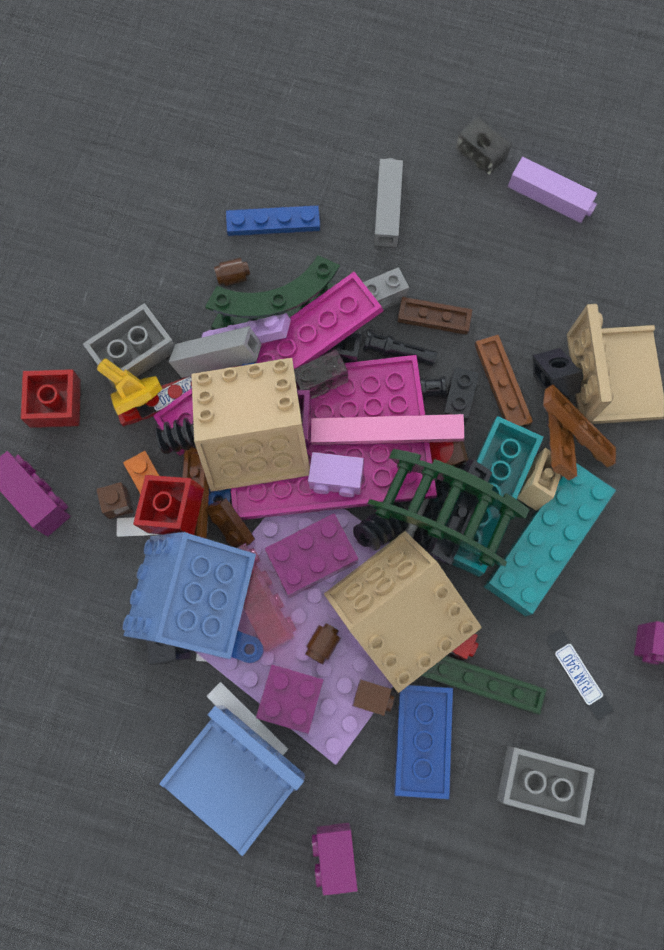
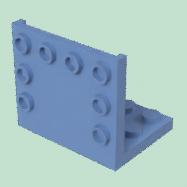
[123,532,256,659]
[159,705,305,856]

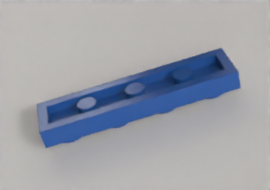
[226,205,320,236]

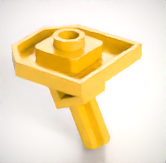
[97,359,162,415]

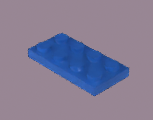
[394,685,453,799]

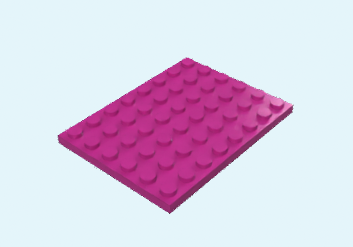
[231,355,437,520]

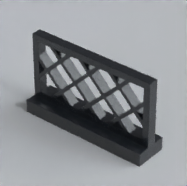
[413,460,492,565]

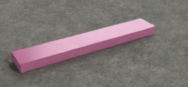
[311,414,464,445]

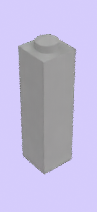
[374,158,403,247]
[169,326,262,378]

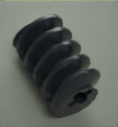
[156,418,196,454]
[353,502,409,551]

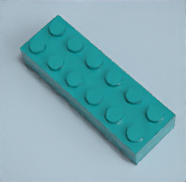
[452,416,543,577]
[484,463,616,617]

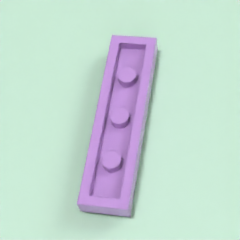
[201,313,291,343]

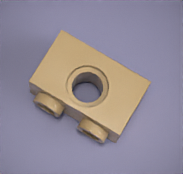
[517,448,561,511]

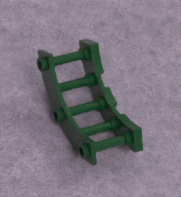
[205,255,340,330]
[367,449,530,567]

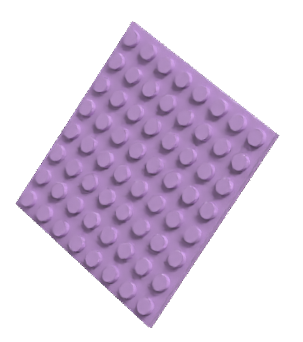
[195,508,393,765]

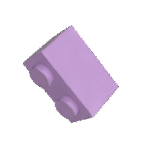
[308,452,364,497]

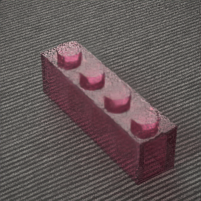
[237,543,297,653]

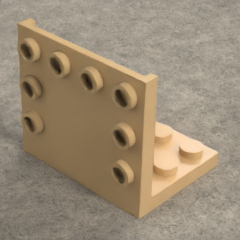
[567,304,664,424]
[191,358,310,492]
[324,531,482,693]

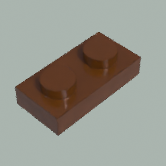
[205,498,255,548]

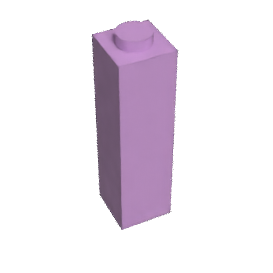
[508,157,597,223]

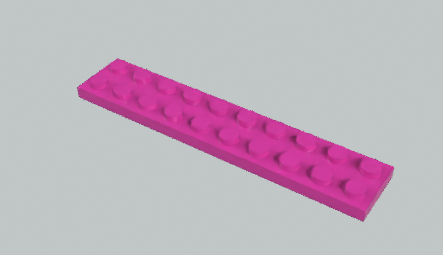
[153,272,383,456]

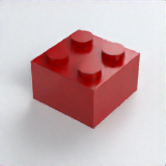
[21,370,81,428]
[133,475,205,535]

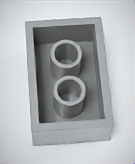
[83,303,174,391]
[497,746,595,826]

